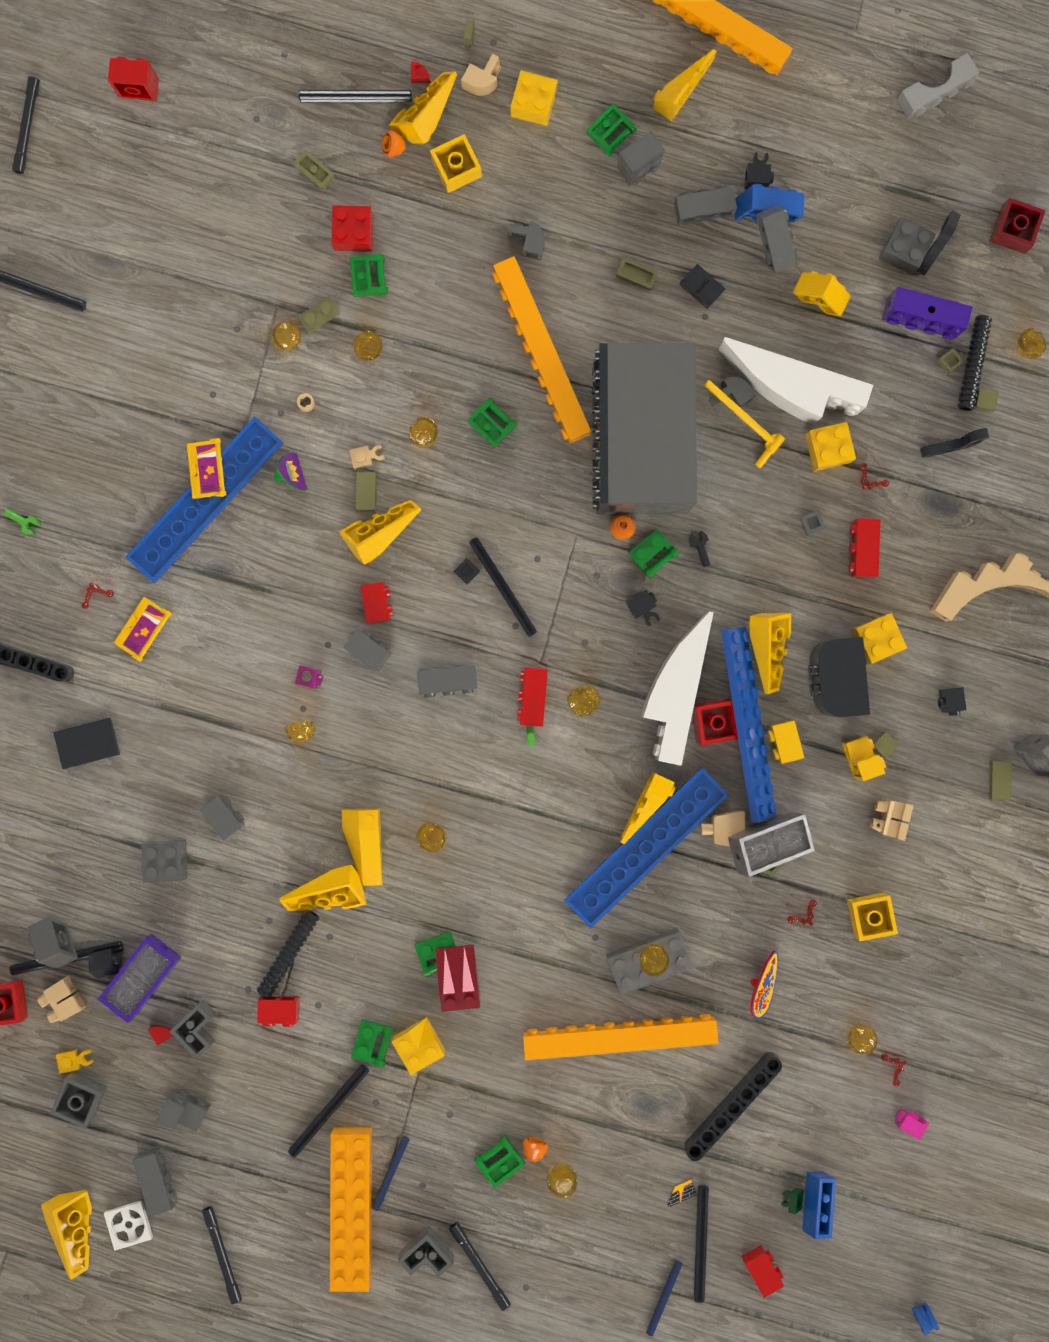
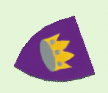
[274,453,307,491]

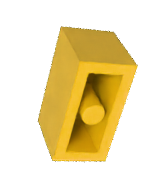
[767,720,804,764]

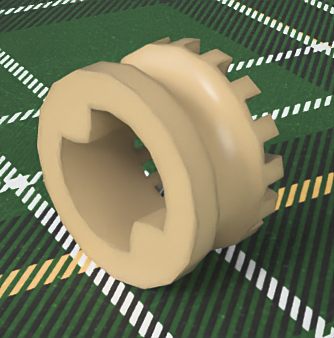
[297,393,315,412]

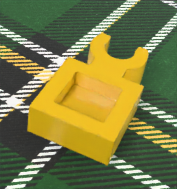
[56,1049,93,1074]

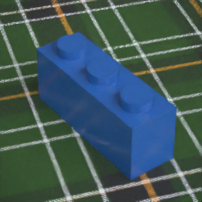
[802,1172,836,1239]

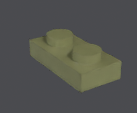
[293,150,335,190]
[297,296,340,334]

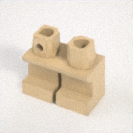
[870,799,914,841]
[37,975,87,1023]

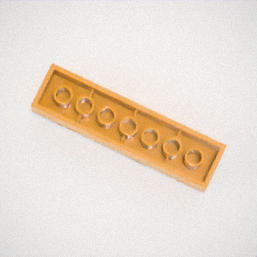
[330,1127,372,1292]

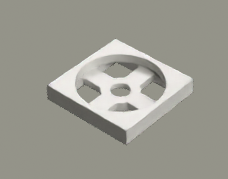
[104,1200,153,1251]

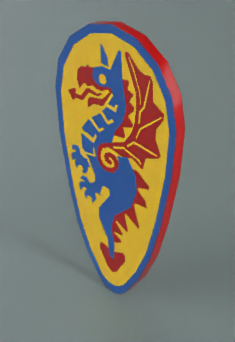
[750,951,778,1019]

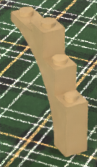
[929,553,1049,622]

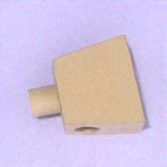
[701,810,745,846]

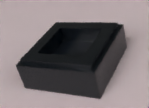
[453,558,480,585]

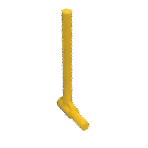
[704,380,785,469]

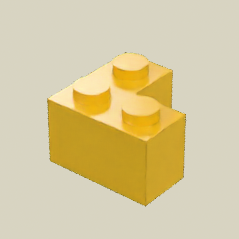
[793,271,851,316]
[842,736,886,781]

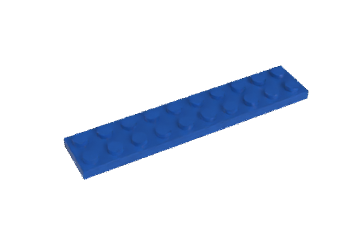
[125,416,284,583]
[721,627,777,823]
[564,767,729,928]

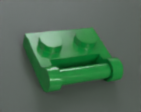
[586,104,637,157]
[350,254,388,297]
[467,397,518,448]
[628,528,679,579]
[414,931,456,977]
[351,1019,395,1067]
[474,1135,525,1188]

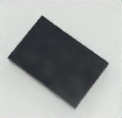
[53,718,120,769]

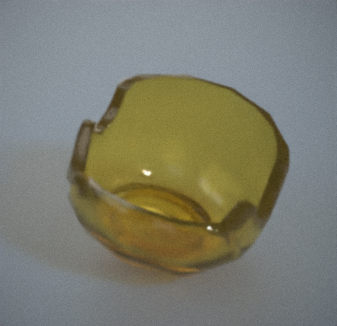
[271,322,301,352]
[1016,328,1046,359]
[353,331,383,361]
[409,417,438,448]
[284,721,316,743]
[416,823,447,853]
[639,944,669,976]
[848,1024,877,1055]

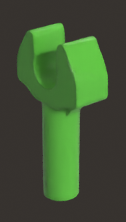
[4,509,41,535]
[526,726,535,746]

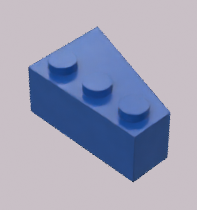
[734,184,804,222]

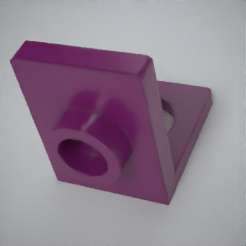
[295,665,323,689]

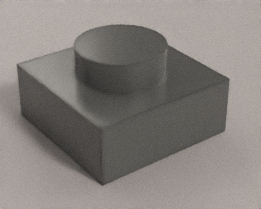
[800,510,826,536]

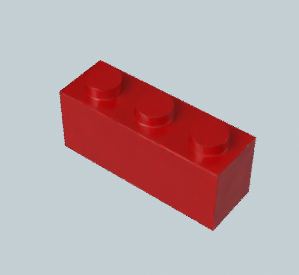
[849,518,881,578]
[517,667,548,727]

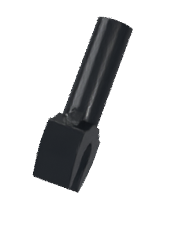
[689,531,711,567]

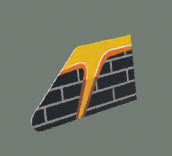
[667,1180,698,1207]

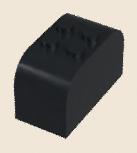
[808,637,870,717]

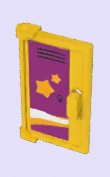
[187,438,226,499]
[113,596,172,662]

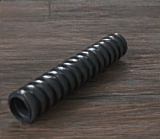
[957,315,993,411]
[256,910,320,998]

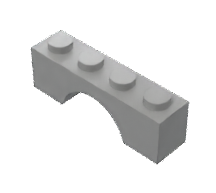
[897,53,980,119]

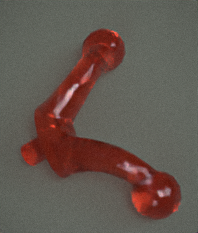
[860,463,889,490]
[81,583,114,609]
[787,899,817,926]
[881,1054,907,1087]

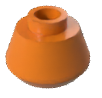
[382,130,406,158]
[609,514,635,540]
[523,1137,548,1162]

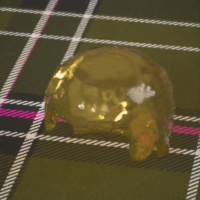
[567,685,601,717]
[547,1163,578,1199]

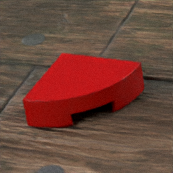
[411,61,430,83]
[147,1025,173,1046]

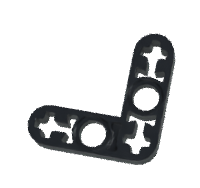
[916,210,961,276]
[920,428,990,458]

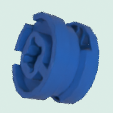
[912,1302,939,1336]

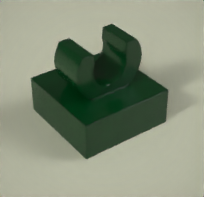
[781,1188,804,1214]

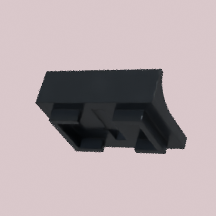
[679,264,725,310]

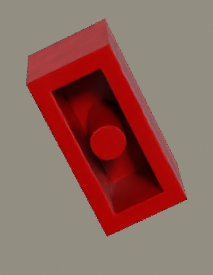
[361,582,393,624]
[257,996,300,1027]
[742,1245,784,1298]

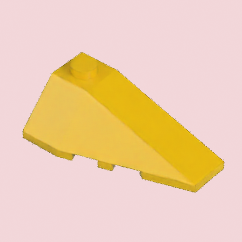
[653,49,717,122]
[388,71,457,144]
[339,500,421,565]
[749,613,791,694]
[619,772,676,844]
[342,808,383,886]
[280,865,366,911]
[41,1190,92,1280]

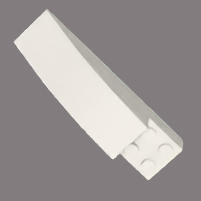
[718,337,873,425]
[640,612,714,765]

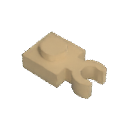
[349,445,385,470]

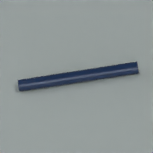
[371,1136,410,1211]
[646,1260,682,1336]

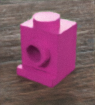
[895,1109,929,1140]

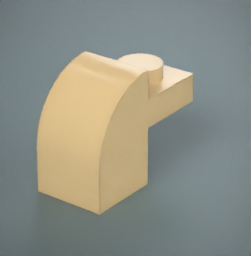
[461,54,501,96]

